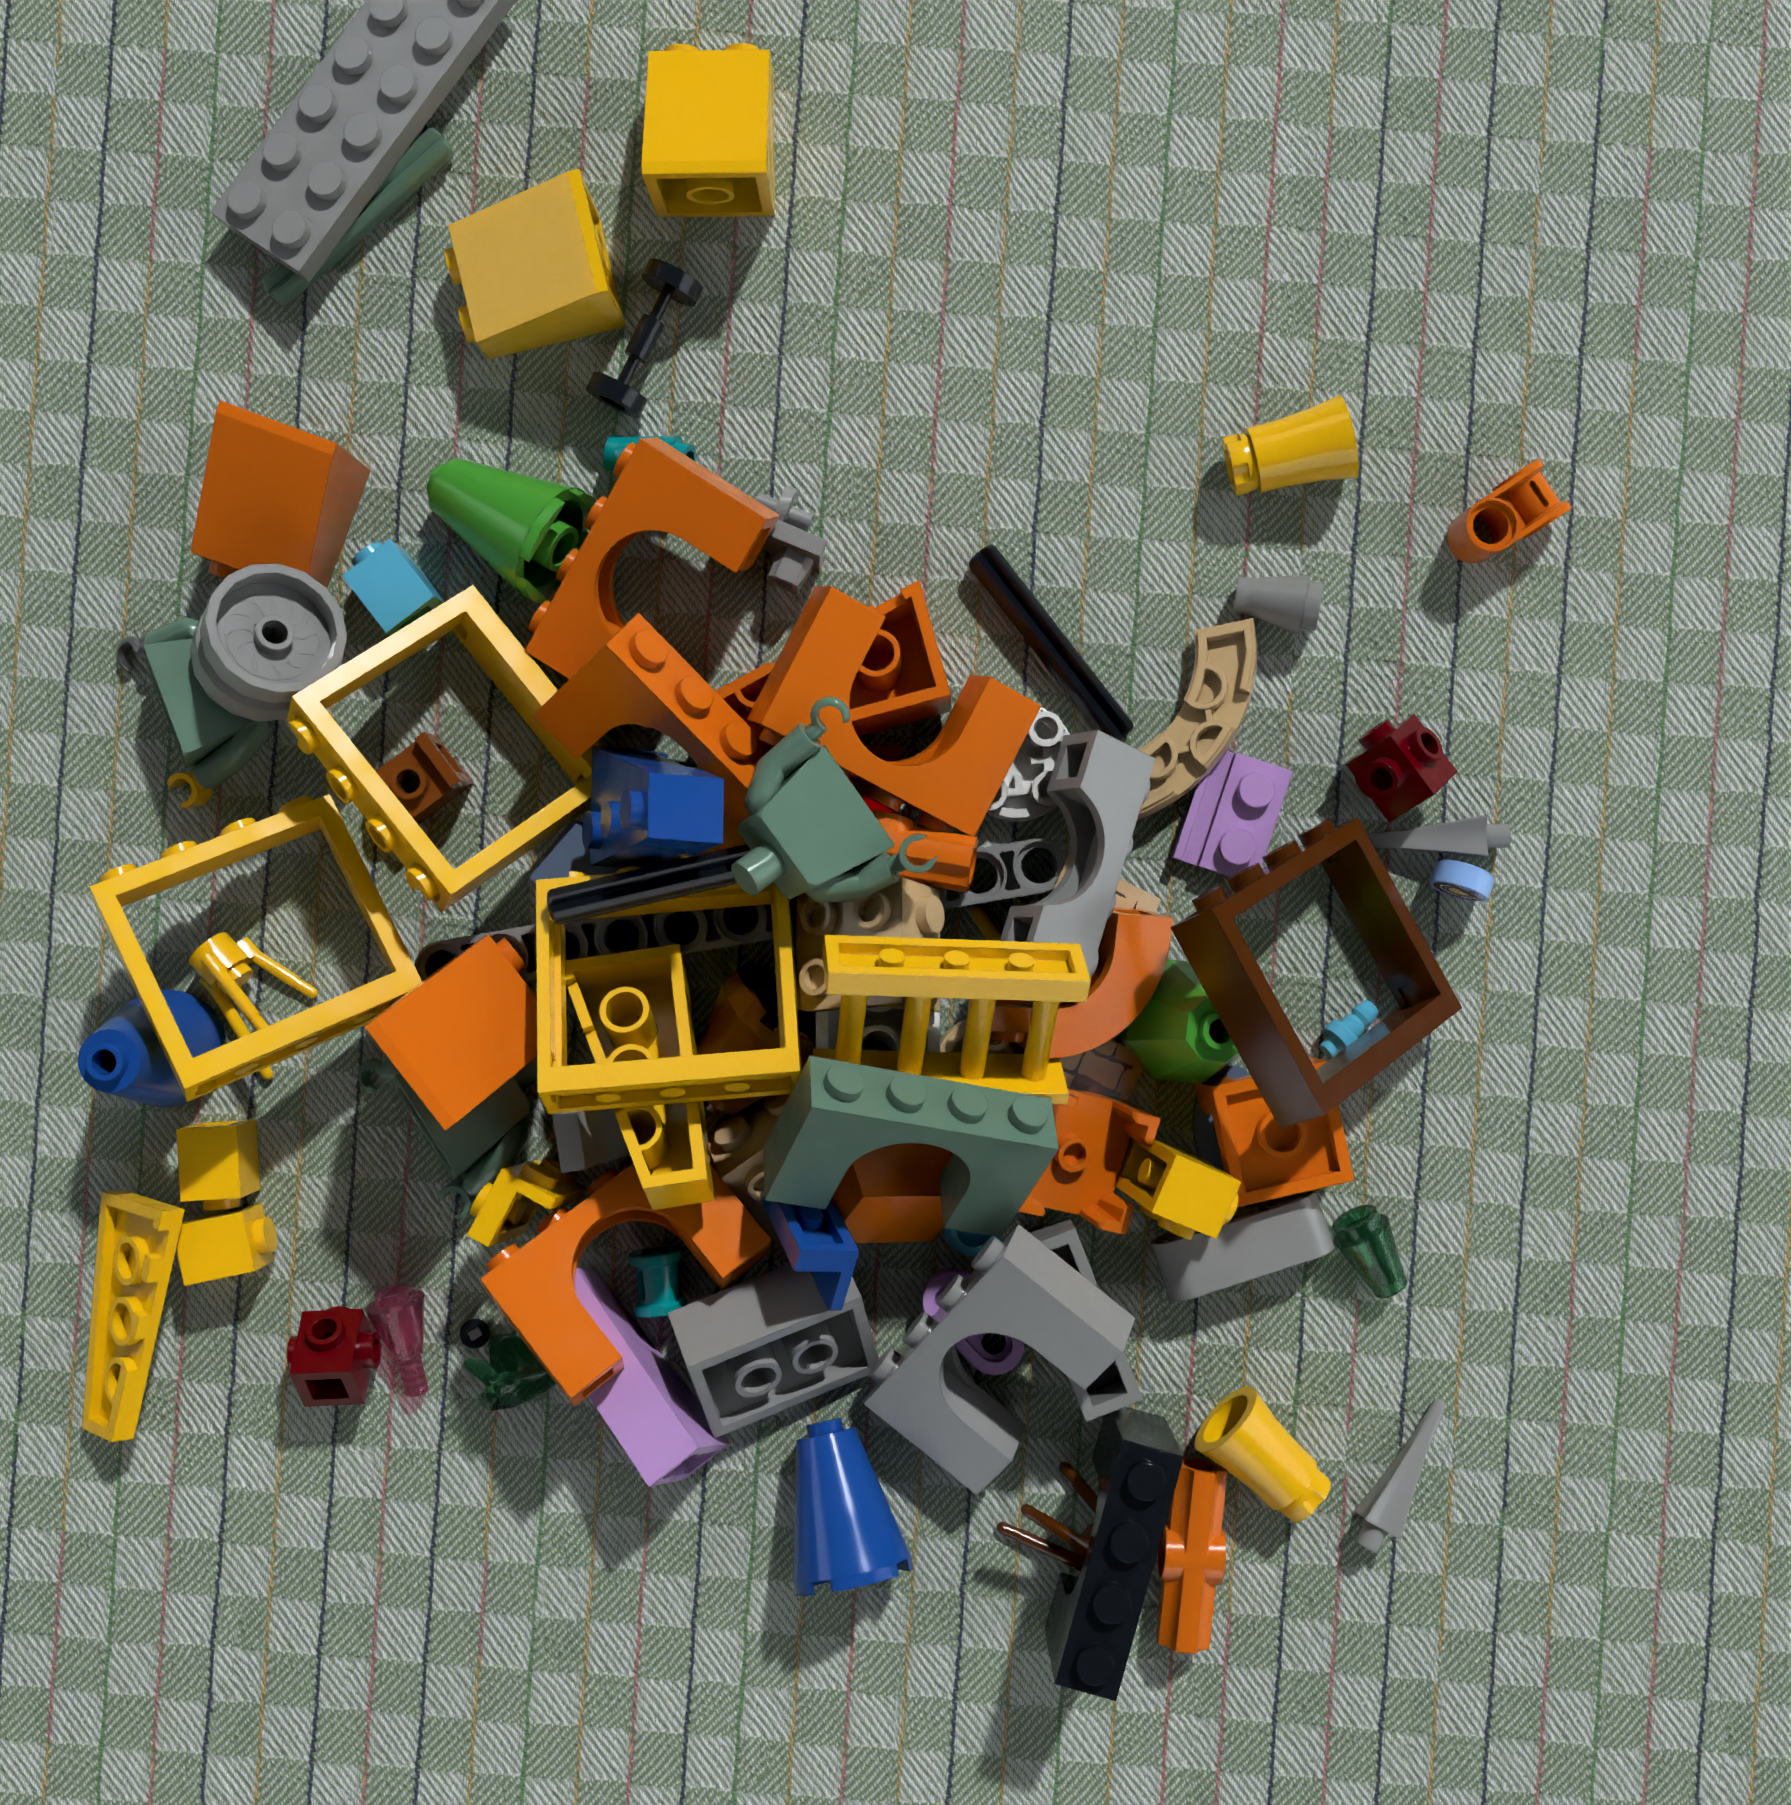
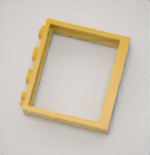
[287,585,602,912]
[89,794,422,1102]
[536,866,802,1114]

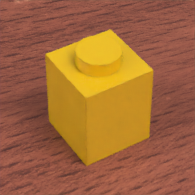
[176,1119,260,1211]
[176,1203,277,1286]

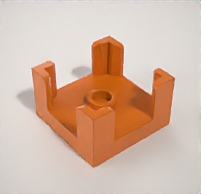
[1195,1057,1355,1207]
[1018,1086,1161,1235]

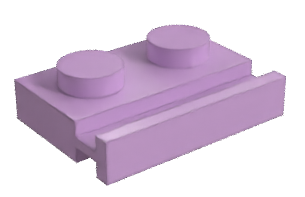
[1170,751,1293,877]

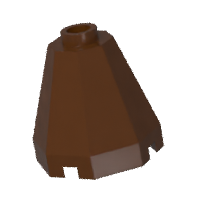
[697,961,816,1115]

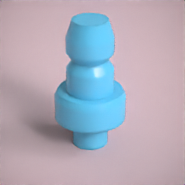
[1319,1000,1379,1058]

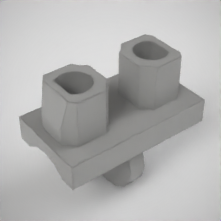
[744,485,827,594]

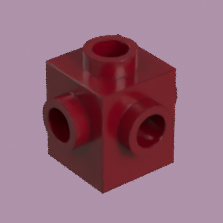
[1346,714,1457,822]
[287,1306,381,1407]

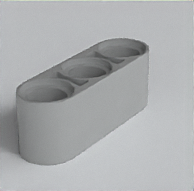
[1151,1189,1335,1302]

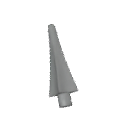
[1367,815,1511,858]
[1354,1399,1446,1554]

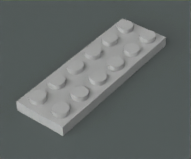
[210,0,517,282]

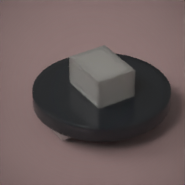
[460,1318,490,1349]

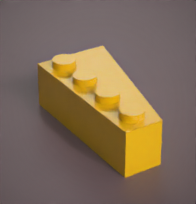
[566,944,715,1210]

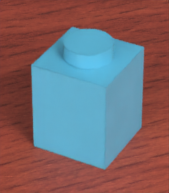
[342,539,445,636]

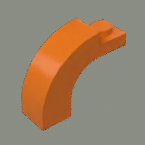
[967,907,1173,1058]

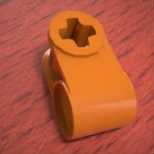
[1447,458,1572,563]

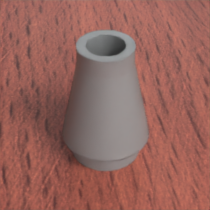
[1233,575,1324,634]

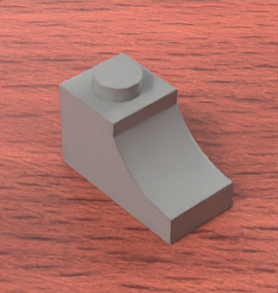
[552,1109,630,1173]

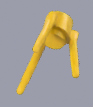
[188,932,318,1080]

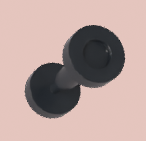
[585,258,703,418]

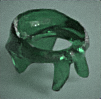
[464,1330,556,1411]

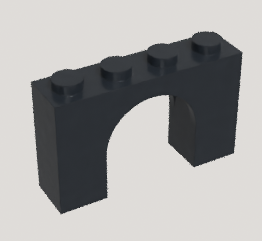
[1044,1407,1184,1701]

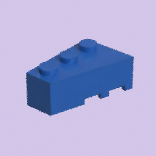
[582,745,724,868]

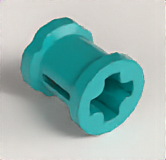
[629,1246,687,1318]

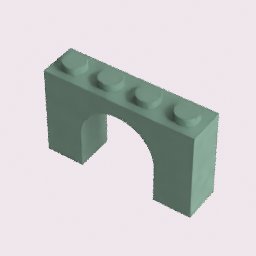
[763,1055,1059,1237]

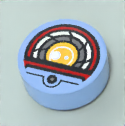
[1429,860,1495,903]

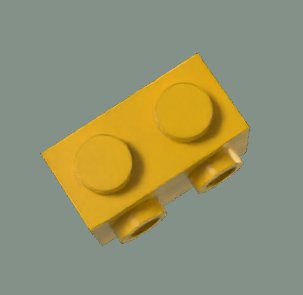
[1115,1138,1241,1240]

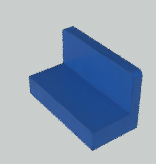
[760,1186,859,1311]

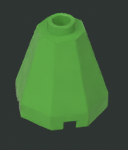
[1120,959,1239,1084]

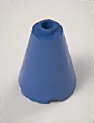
[78,989,226,1108]
[793,1418,913,1596]

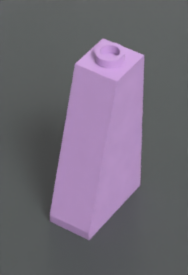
[575,1267,730,1487]

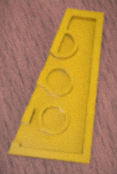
[82,1190,185,1442]

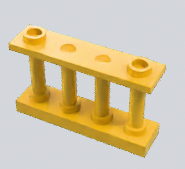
[812,935,1091,1104]

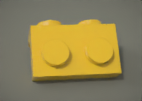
[467,1157,586,1247]

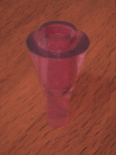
[365,1283,429,1397]

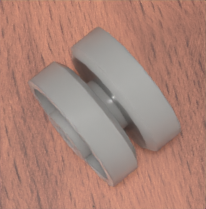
[190,563,347,722]

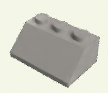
[667,1264,879,1439]

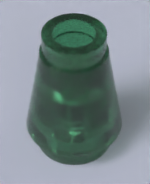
[1332,1204,1408,1298]

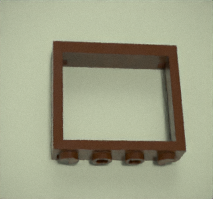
[1170,817,1462,1128]

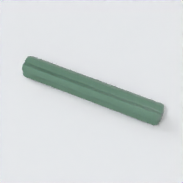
[260,127,454,307]

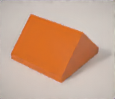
[832,1143,953,1243]

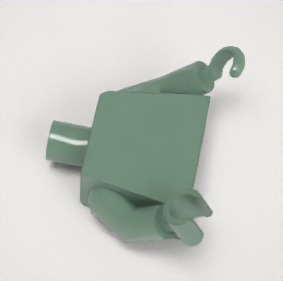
[731,696,938,903]
[358,1055,537,1219]

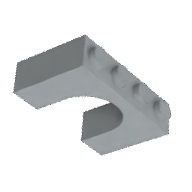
[864,1224,1135,1495]

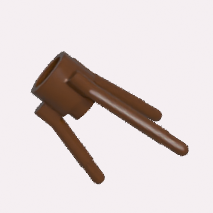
[997,1461,1098,1572]

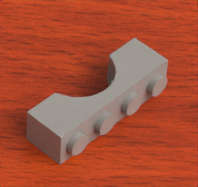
[1000,730,1156,978]

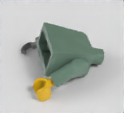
[116,617,275,808]

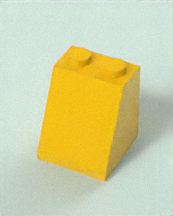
[641,43,775,217]
[444,169,626,359]

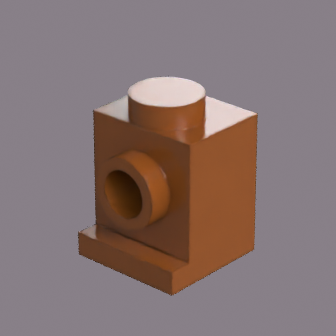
[376,732,473,825]

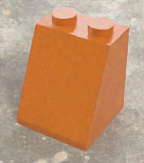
[191,400,371,588]
[363,934,537,1131]

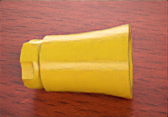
[1222,395,1359,496]
[1194,1386,1331,1523]

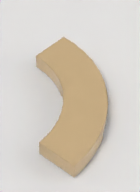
[1137,618,1257,820]

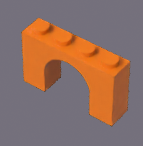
[525,437,780,729]
[747,586,1041,837]
[532,612,771,856]
[480,1164,771,1407]

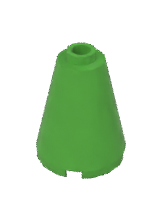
[426,458,596,604]

